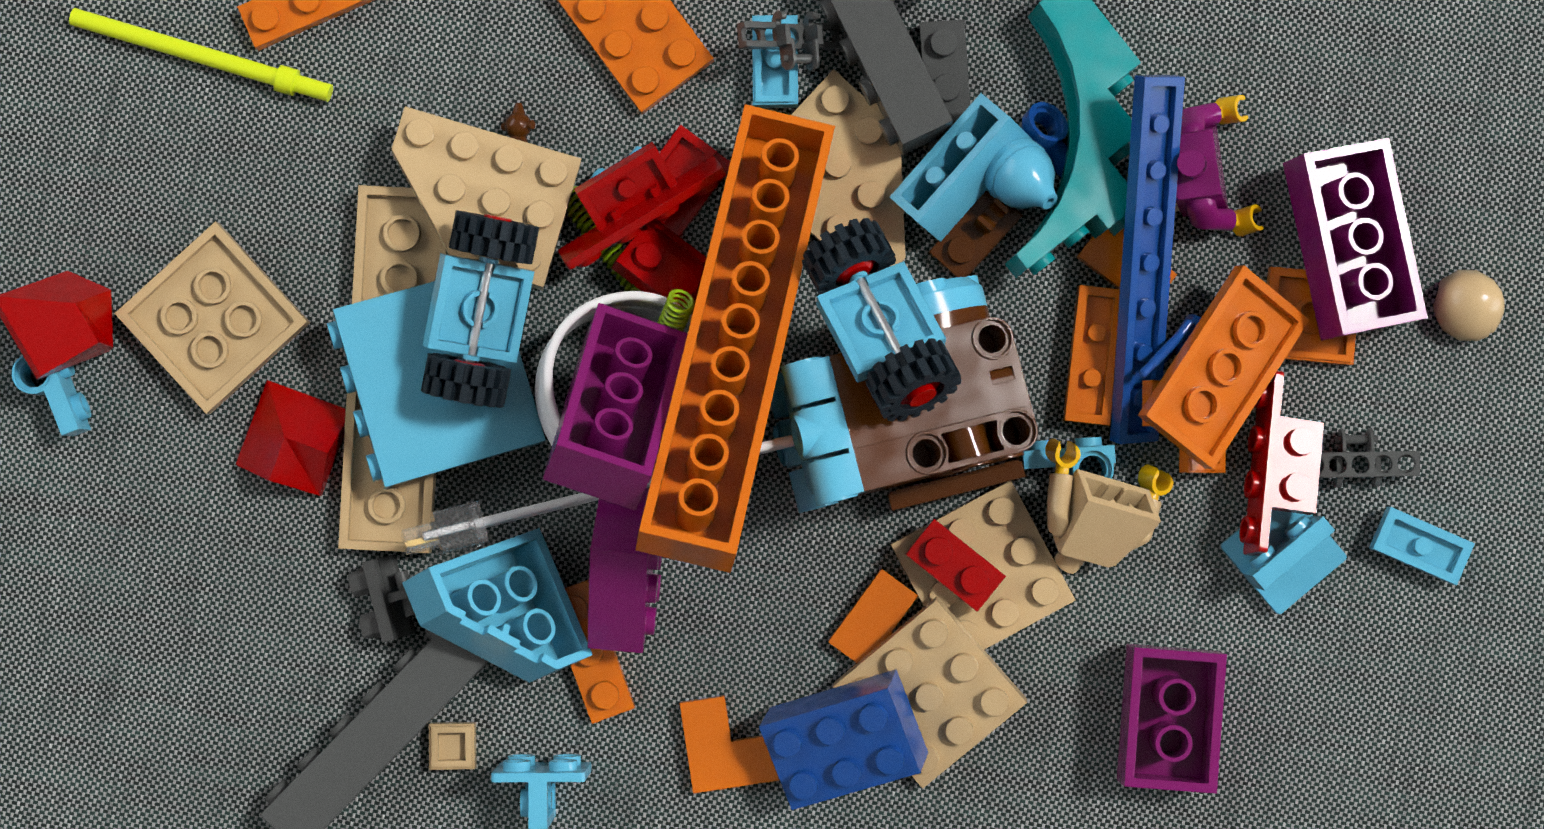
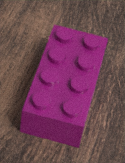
[1283,138,1428,341]
[542,303,688,511]

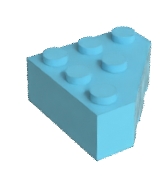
[402,528,593,683]

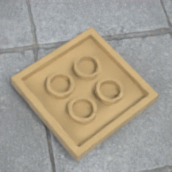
[114,221,310,414]
[890,481,1076,650]
[833,596,1027,788]

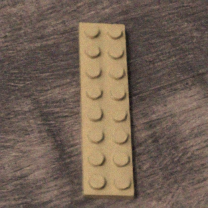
[338,185,448,553]

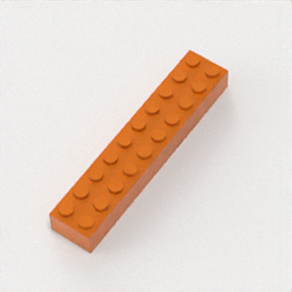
[635,104,835,573]

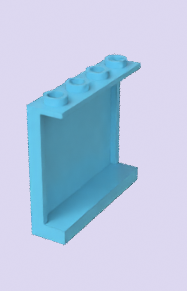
[327,281,546,489]

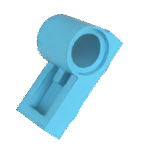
[12,355,91,436]
[1019,437,1116,479]

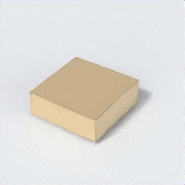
[429,722,477,770]

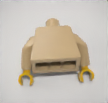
[1045,438,1174,574]

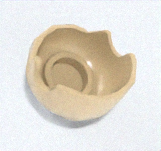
[1433,270,1505,341]

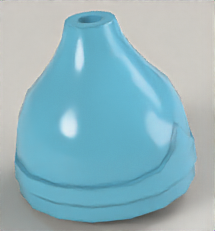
[984,138,1058,209]

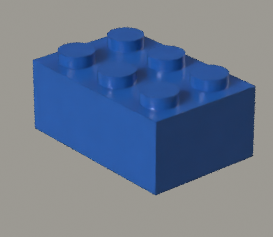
[759,669,928,810]

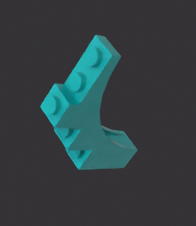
[1005,0,1141,278]

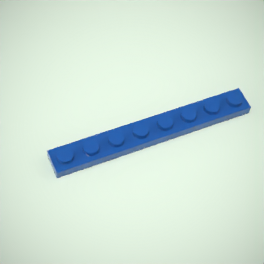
[1110,75,1185,444]

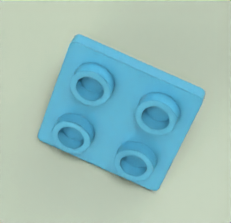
[1220,510,1347,614]
[491,754,591,829]

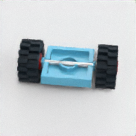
[421,210,539,408]
[802,218,962,422]

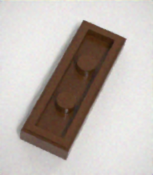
[886,460,1026,511]

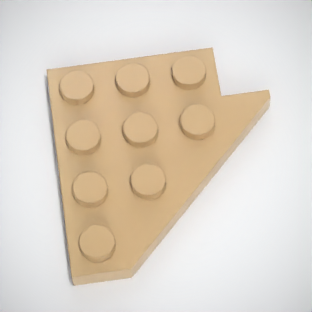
[791,69,906,266]
[392,106,582,291]

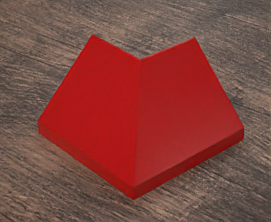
[0,271,113,380]
[235,380,346,496]

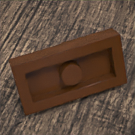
[928,190,1023,278]

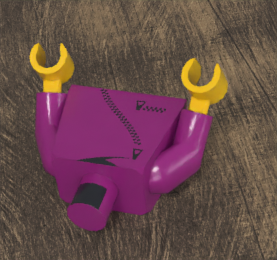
[1176,95,1264,237]

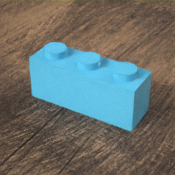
[890,93,1032,242]

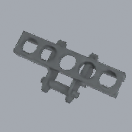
[737,11,841,70]
[1319,428,1420,488]

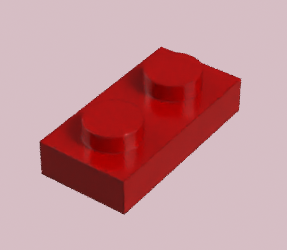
[905,518,1006,612]

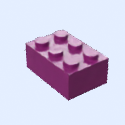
[588,488,662,653]
[1117,644,1227,794]

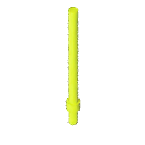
[69,8,333,102]

